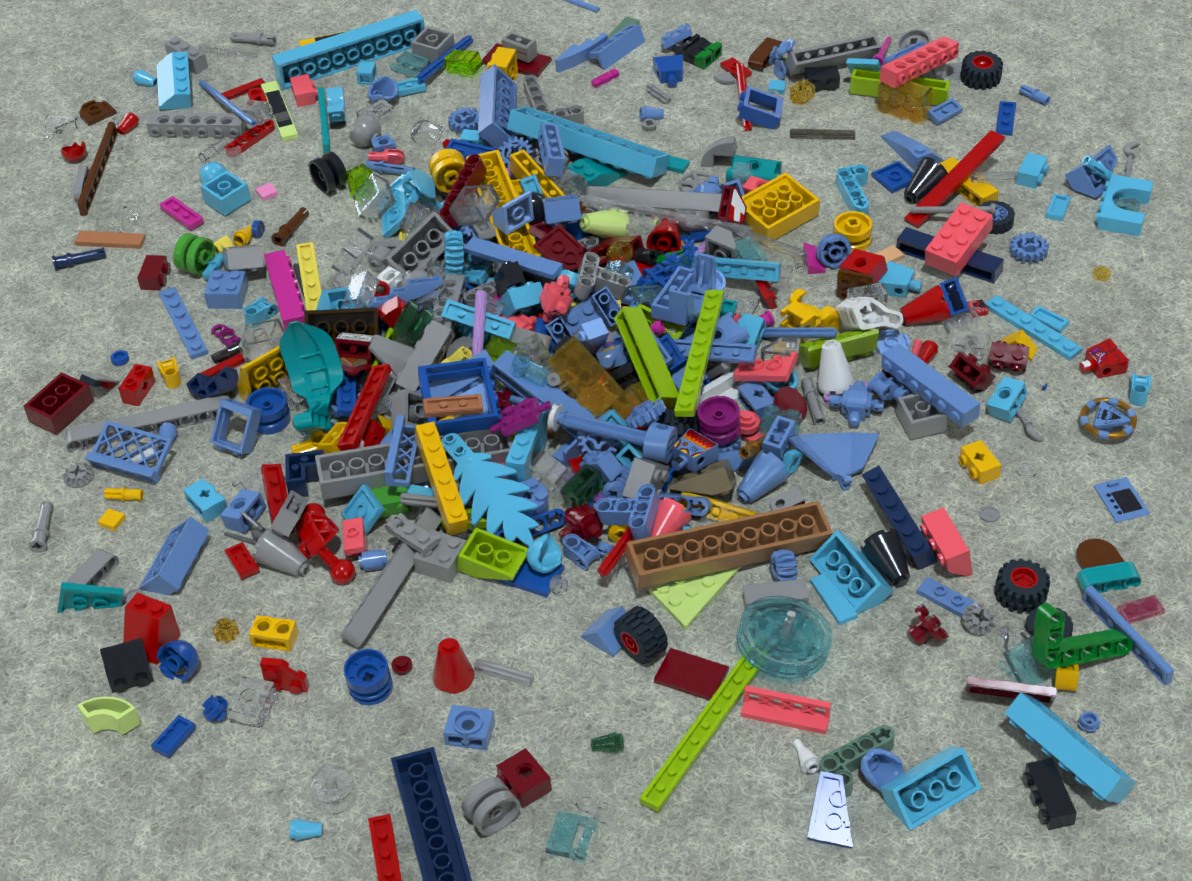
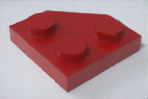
[260,657,309,694]

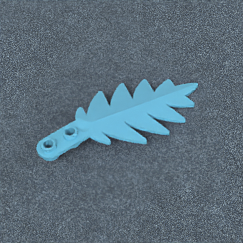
[441,433,539,547]

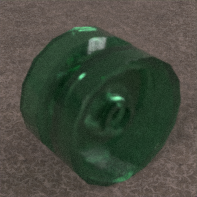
[392,298,434,345]

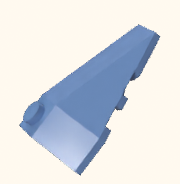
[880,130,944,171]

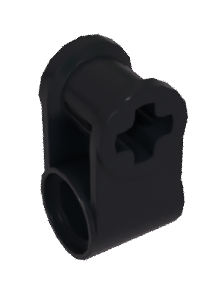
[634,247,666,266]

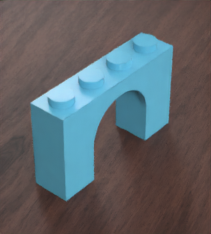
[1095,174,1153,236]
[505,411,548,482]

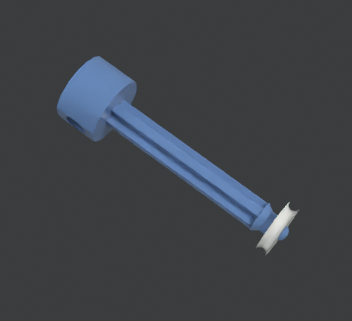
[548,403,678,464]

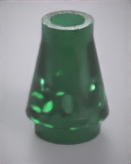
[591,731,624,753]

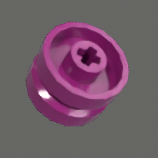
[697,396,741,445]

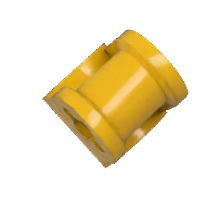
[156,356,182,389]

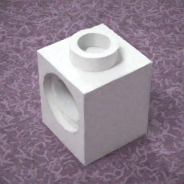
[377,266,403,288]

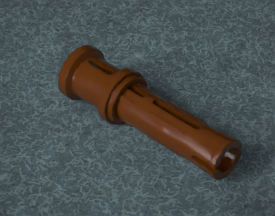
[271,207,309,246]

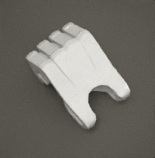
[836,297,903,330]

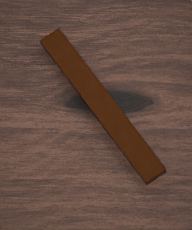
[77,122,118,216]

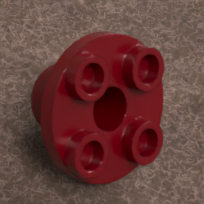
[908,604,949,645]

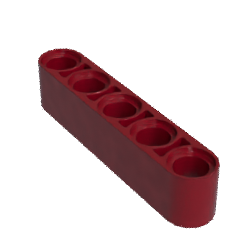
[439,154,487,229]

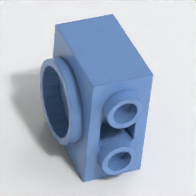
[443,705,495,750]

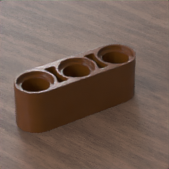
[748,37,782,71]

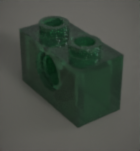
[560,463,604,508]

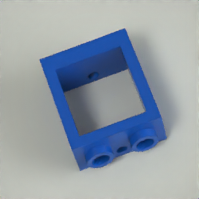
[737,85,784,129]

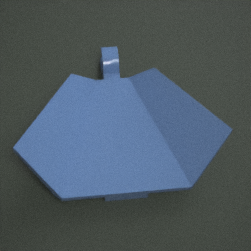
[788,432,880,491]

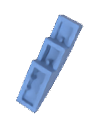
[555,33,608,73]
[372,276,443,308]

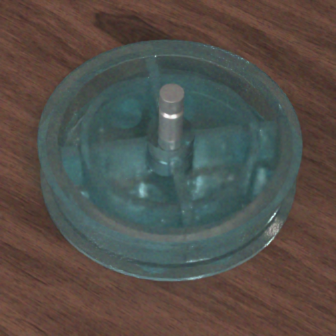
[736,596,832,679]

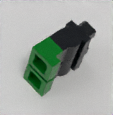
[674,34,722,70]

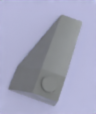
[368,334,442,383]

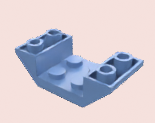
[545,286,621,344]

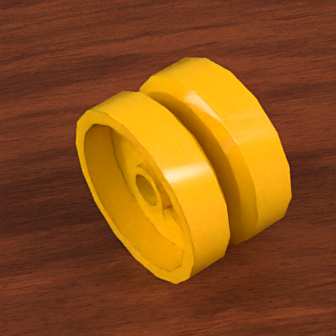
[428,149,466,193]
[833,211,873,252]

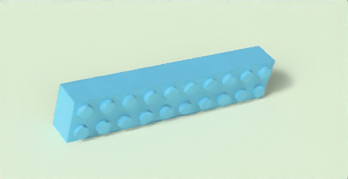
[272,10,425,90]
[507,106,670,179]

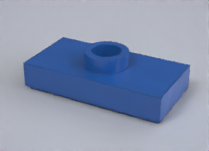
[151,715,196,758]

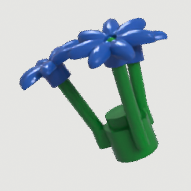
[656,239,698,274]

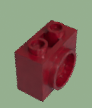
[496,748,552,808]

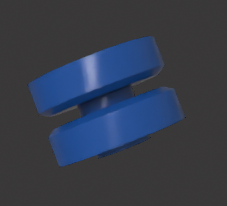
[246,387,291,435]

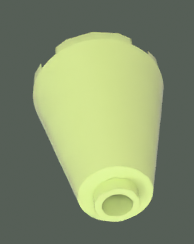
[579,207,629,239]

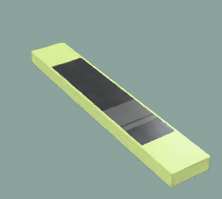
[261,81,298,141]

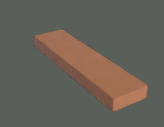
[75,231,146,249]

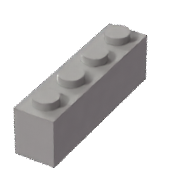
[395,320,455,392]

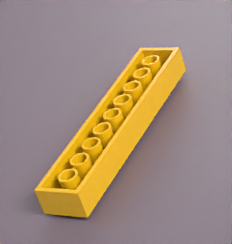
[466,150,541,273]

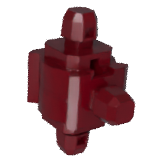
[558,502,603,541]

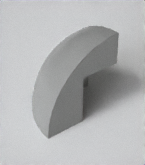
[700,136,737,167]

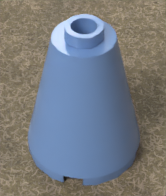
[737,450,790,503]

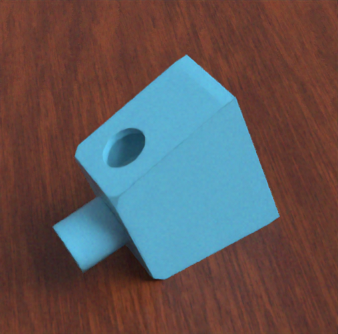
[877,261,923,298]

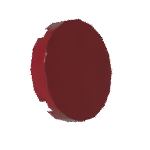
[773,386,807,422]

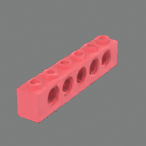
[880,36,959,88]

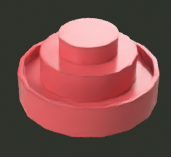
[740,410,760,435]

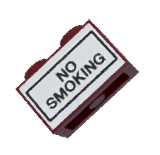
[335,333,375,360]

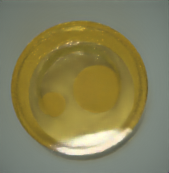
[1092,266,1111,282]

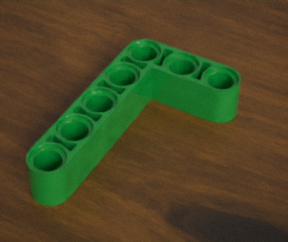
[1032,603,1133,669]

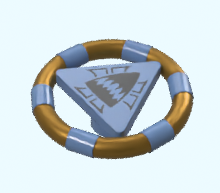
[1080,397,1137,440]

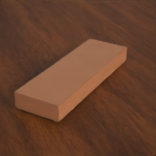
[423,394,483,418]

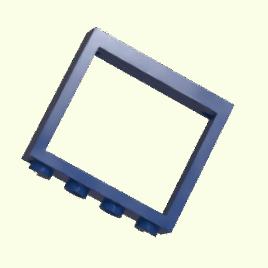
[418,357,501,436]

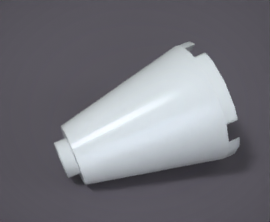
[817,340,855,394]

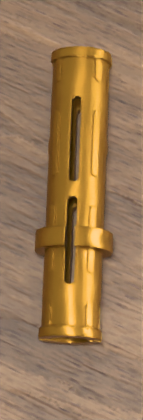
[739,434,767,459]

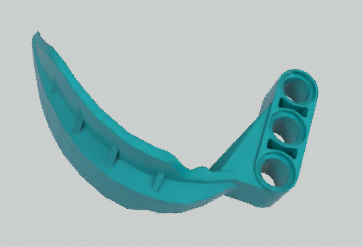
[279,321,345,434]

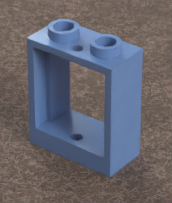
[210,399,262,456]

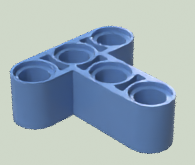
[595,484,659,540]

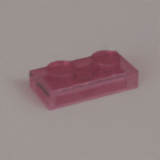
[1116,595,1165,624]

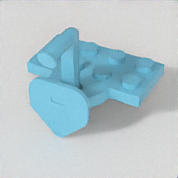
[381,169,446,238]

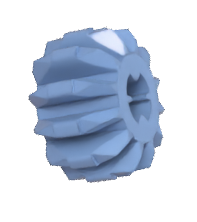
[770,549,798,582]

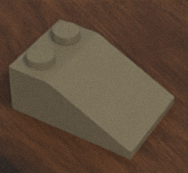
[669,458,737,496]

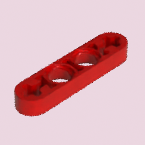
[225,119,275,158]

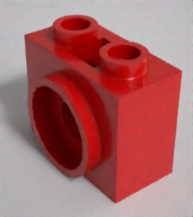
[839,249,888,286]

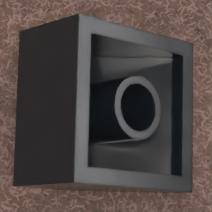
[100,638,154,693]

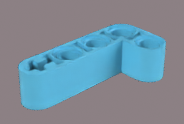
[836,164,869,215]

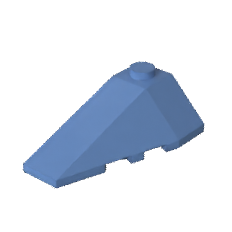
[1065,145,1118,198]

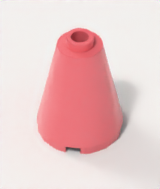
[650,497,692,537]

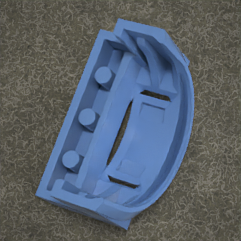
[651,252,716,326]

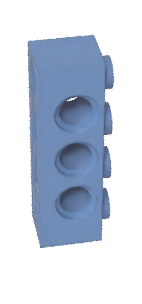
[538,122,566,177]

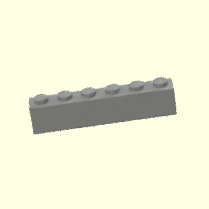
[785,34,881,75]

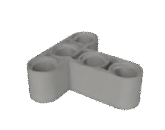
[574,252,632,299]

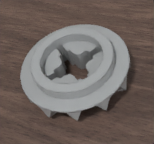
[62,462,94,487]
[962,602,995,635]

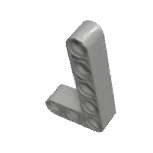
[523,75,584,125]

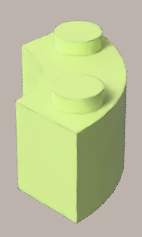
[77,697,141,735]

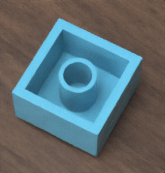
[200,170,251,216]
[497,281,543,318]

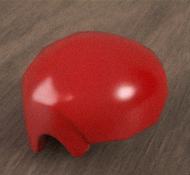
[61,142,86,161]

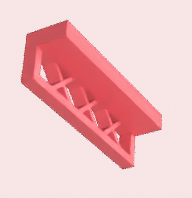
[741,685,831,734]

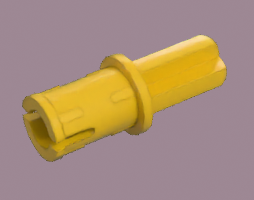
[104,487,144,502]

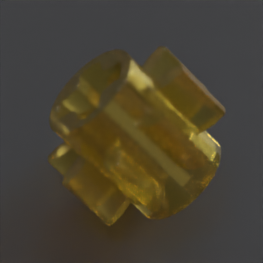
[212,618,240,644]

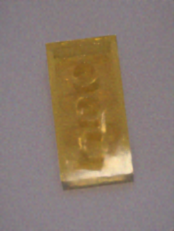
[546,336,625,419]

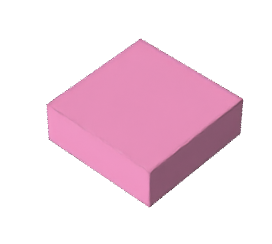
[255,183,278,201]

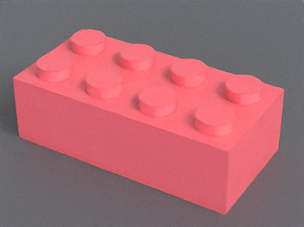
[925,202,993,277]

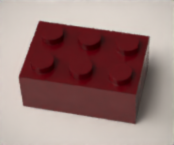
[23,372,94,435]

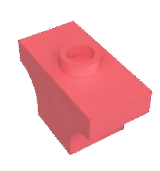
[343,517,368,557]

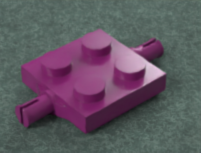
[489,396,552,437]

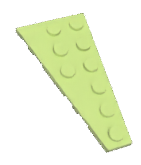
[649,566,742,631]

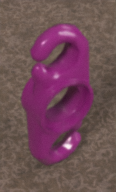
[211,324,245,347]

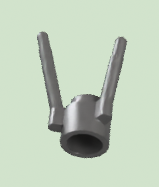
[224,511,267,546]

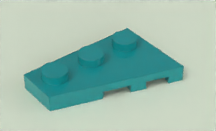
[57,582,124,613]

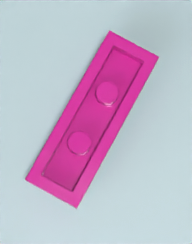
[159,196,204,231]

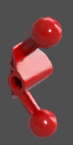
[295,503,355,585]

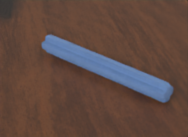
[762,328,838,338]

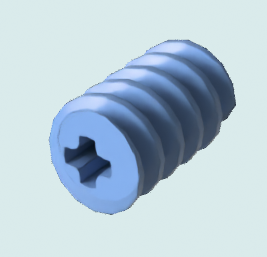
[602,465,631,498]

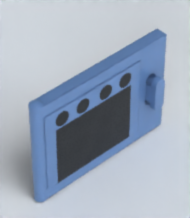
[1094,477,1150,523]

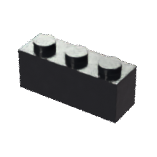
[1022,758,1077,830]

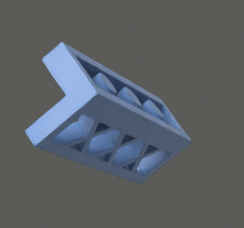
[384,415,418,487]

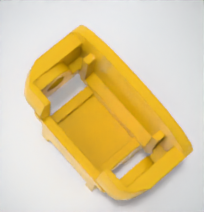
[780,288,841,343]

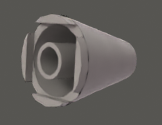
[252,529,310,577]

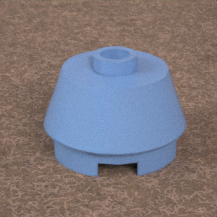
[817,234,851,268]

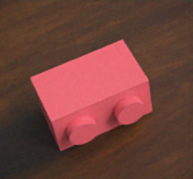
[290,74,318,107]

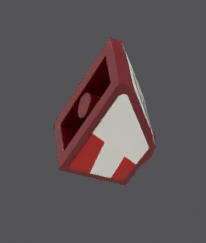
[717,185,747,225]

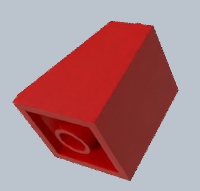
[123,592,181,665]

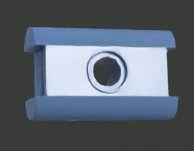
[684,312,749,363]

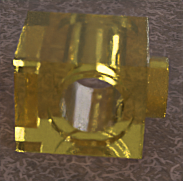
[790,79,815,106]

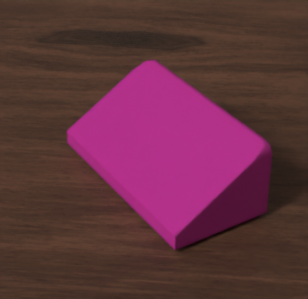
[803,243,826,274]

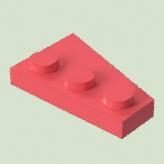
[733,351,798,382]

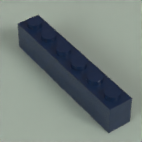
[896,227,1004,284]
[862,465,937,570]

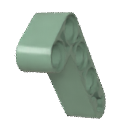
[820,725,895,798]

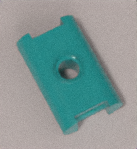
[726,155,782,183]

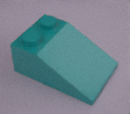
[567,158,628,193]

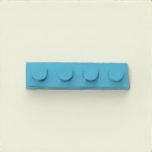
[441,299,516,341]

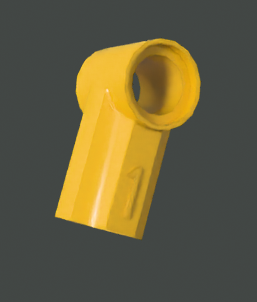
[290,431,326,453]

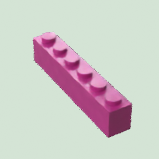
[264,250,305,330]

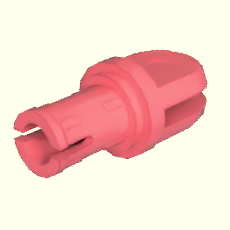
[368,149,405,165]

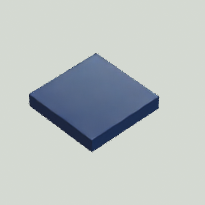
[871,161,913,194]

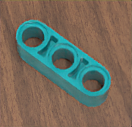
[1077,561,1142,593]

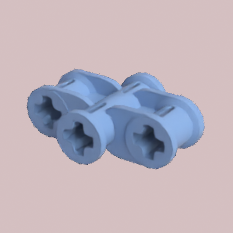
[868,371,914,401]

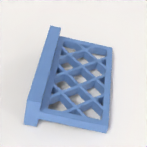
[85,421,174,484]

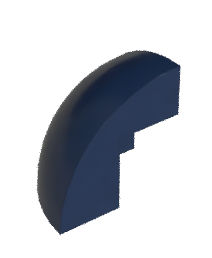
[186,366,239,398]

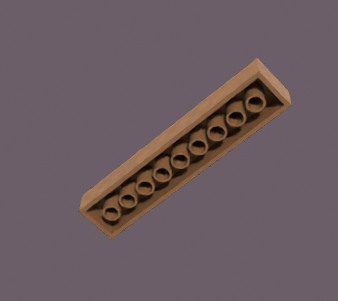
[625,501,833,589]

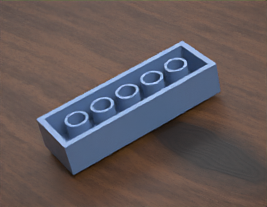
[478,64,517,152]

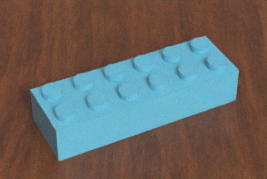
[1005,692,1137,803]

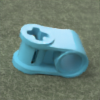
[243,297,278,328]
[1129,372,1152,406]

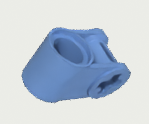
[563,534,600,570]

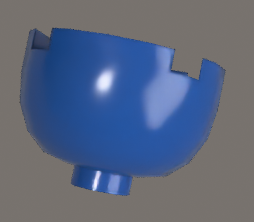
[156,640,199,683]

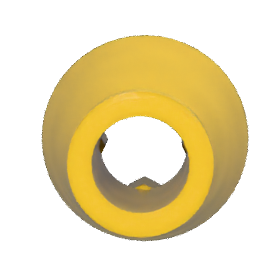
[233,225,253,246]

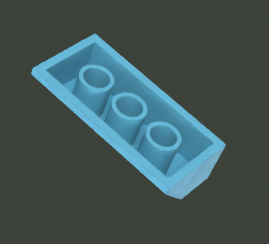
[157,52,191,109]
[809,530,894,614]
[879,746,981,830]

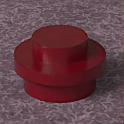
[391,656,412,675]

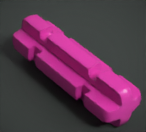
[591,68,619,88]

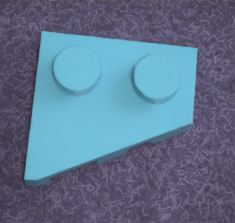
[463,263,494,285]

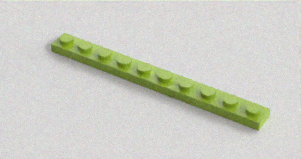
[674,289,725,417]
[639,646,768,813]

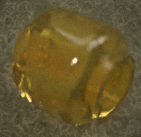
[607,240,633,266]

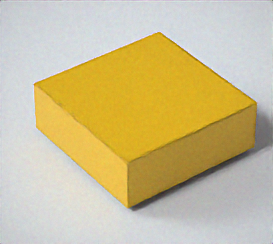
[97,508,126,531]

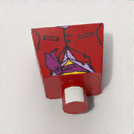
[1079,338,1129,378]

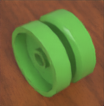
[173,233,215,276]

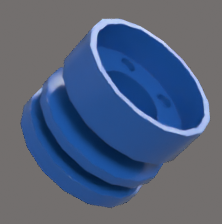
[343,649,393,706]

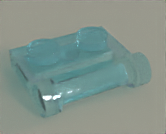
[546,811,598,863]

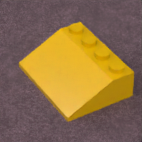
[742,172,820,244]
[237,346,291,402]

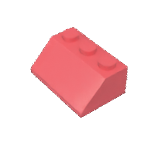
[920,507,973,576]

